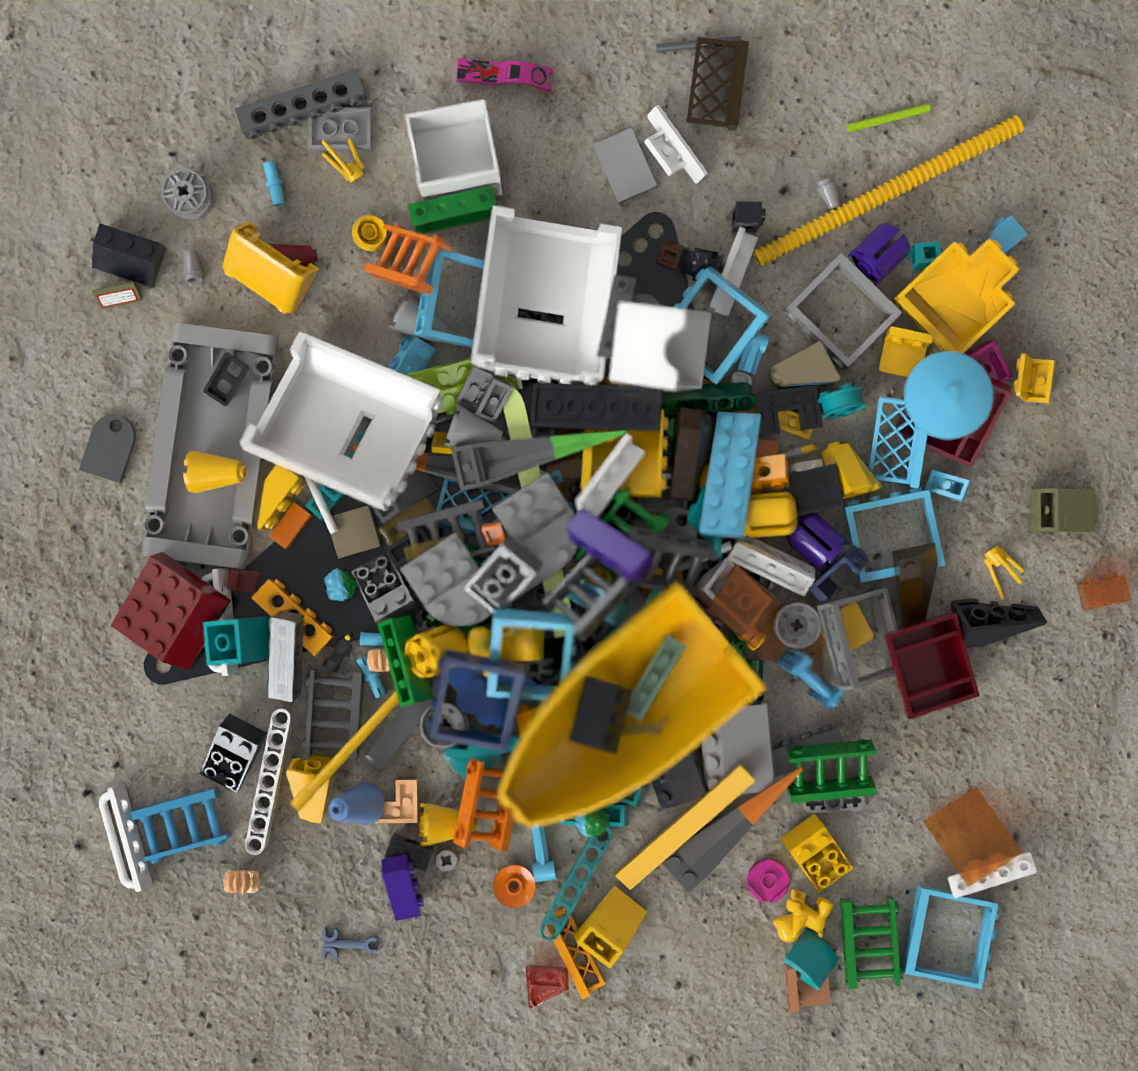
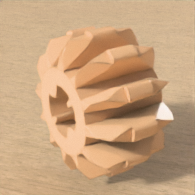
[367,648,390,672]
[223,870,261,894]

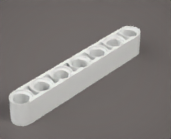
[245,707,294,855]

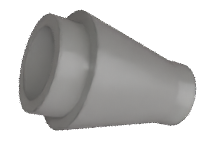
[816,176,841,210]
[183,250,204,283]

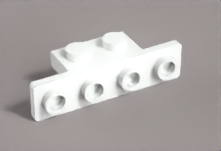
[644,105,708,184]
[947,852,1036,898]

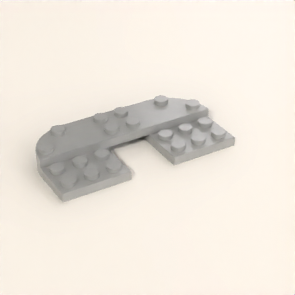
[400,472,577,626]

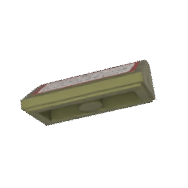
[92,282,142,309]

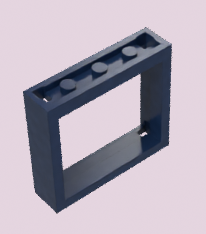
[427,649,525,752]

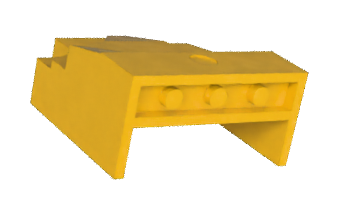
[892,238,1019,354]

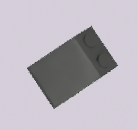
[464,535,543,613]

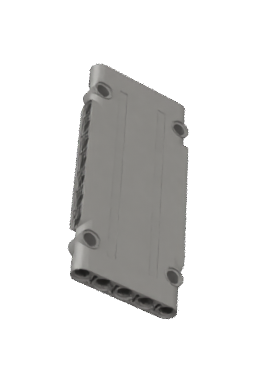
[142,323,278,569]

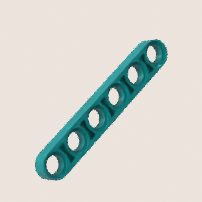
[539,827,612,941]

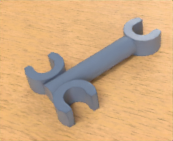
[321,928,378,960]

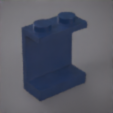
[808,545,869,604]

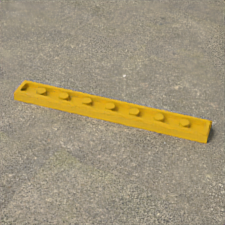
[615,763,755,890]

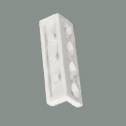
[708,227,758,318]
[576,433,646,519]
[727,536,815,596]

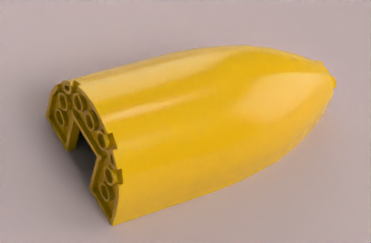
[498,581,766,828]

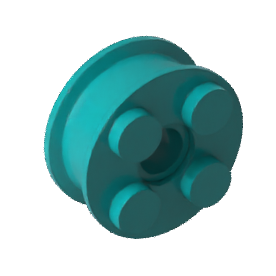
[817,384,868,420]

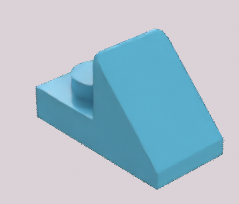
[924,470,971,502]

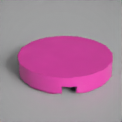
[747,859,790,902]

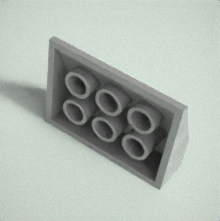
[701,704,775,794]

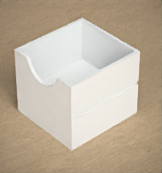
[405,99,503,201]
[610,302,711,390]

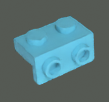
[389,335,436,375]

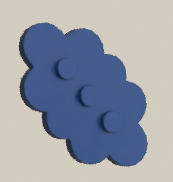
[448,666,537,732]

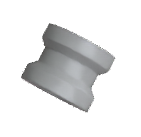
[436,847,458,871]

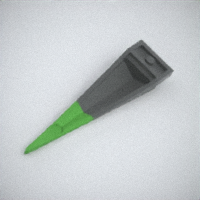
[451,430,628,491]

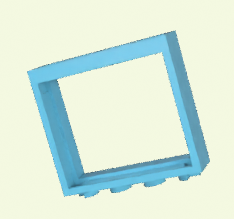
[414,249,484,349]
[673,267,772,385]
[842,487,945,583]
[487,609,577,701]
[902,885,999,989]

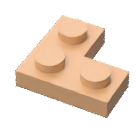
[375,779,418,824]

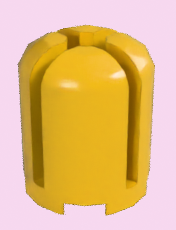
[744,492,797,538]
[405,624,468,678]

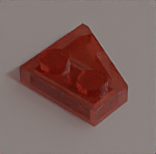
[525,965,569,1008]

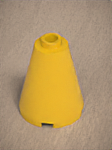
[183,451,247,494]
[418,803,478,846]

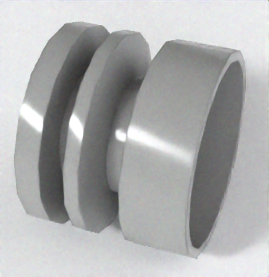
[161,169,214,221]
[773,603,821,648]
[420,703,470,748]

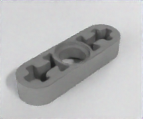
[801,796,865,813]

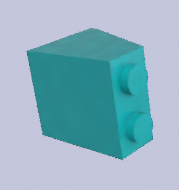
[203,616,270,666]

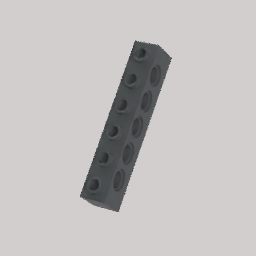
[235,69,367,139]

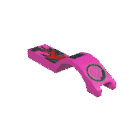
[456,58,553,91]

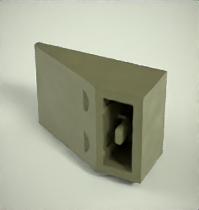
[1029,488,1095,532]

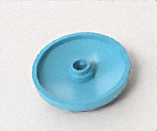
[904,351,993,439]

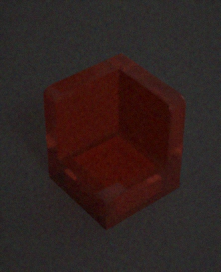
[227,568,260,593]

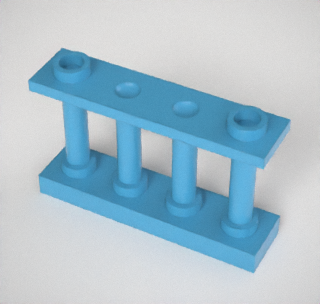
[775,647,844,709]
[130,786,231,864]

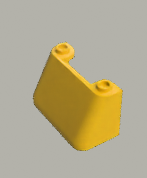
[222,221,319,314]

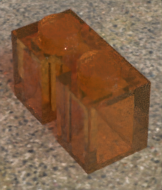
[1077,572,1131,610]

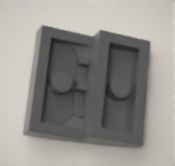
[455,365,513,423]

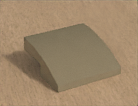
[331,505,382,559]

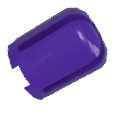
[848,223,910,285]
[788,513,850,574]

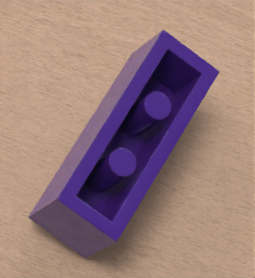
[381,854,424,921]

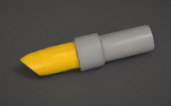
[778,444,818,460]

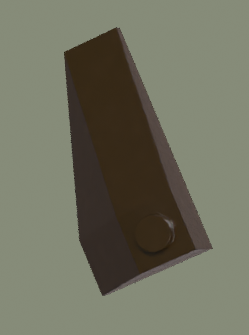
[669,408,717,501]
[892,543,938,627]

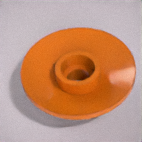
[493,865,536,908]

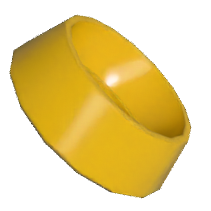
[352,214,389,251]

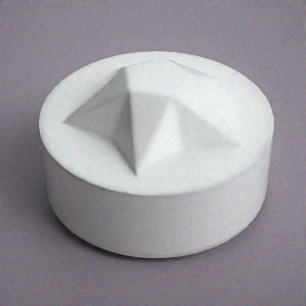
[730,371,752,385]

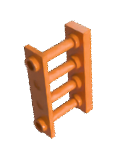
[363,223,452,295]
[453,758,514,851]

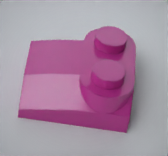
[964,340,1013,382]

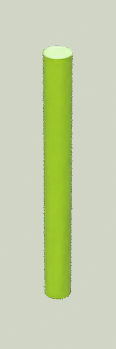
[846,103,931,133]

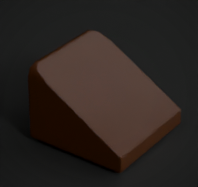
[656,239,684,270]

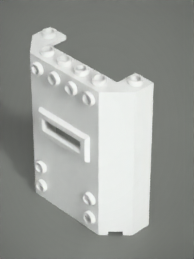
[471,206,622,385]
[240,331,443,511]

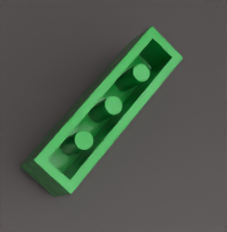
[378,615,433,708]

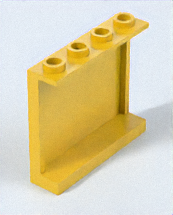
[581,409,668,498]

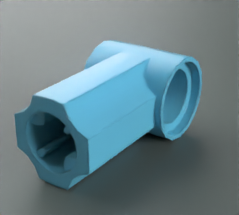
[737,333,769,376]

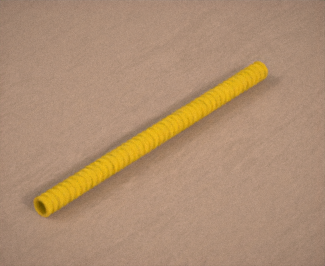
[753,115,1024,267]

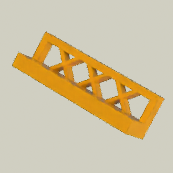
[546,907,605,999]

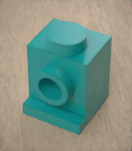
[909,241,943,271]

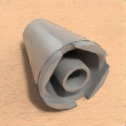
[388,290,450,343]
[444,405,506,447]

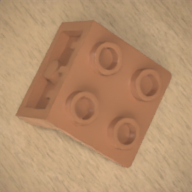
[784,963,830,1013]

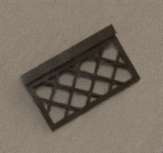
[686,37,749,131]

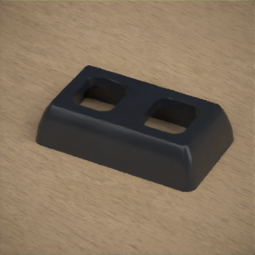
[203,352,249,406]

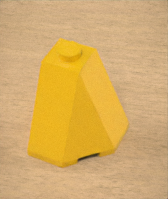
[821,442,882,499]
[286,753,336,823]

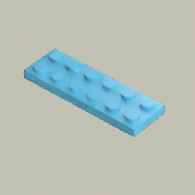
[699,412,762,538]

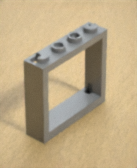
[785,253,902,369]
[817,587,897,690]

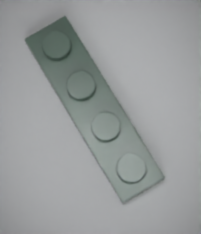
[627,634,687,721]

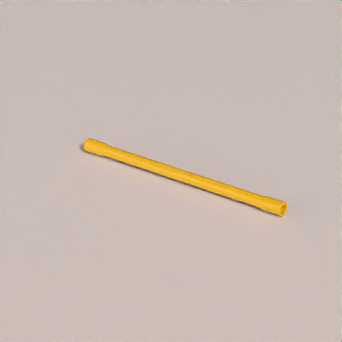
[290,691,399,812]

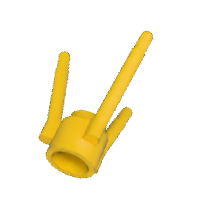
[322,138,365,184]
[983,545,1024,600]

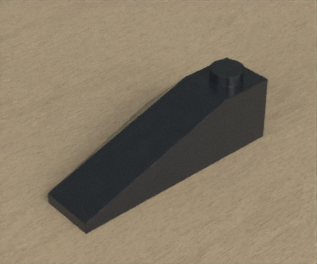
[951,599,1047,648]

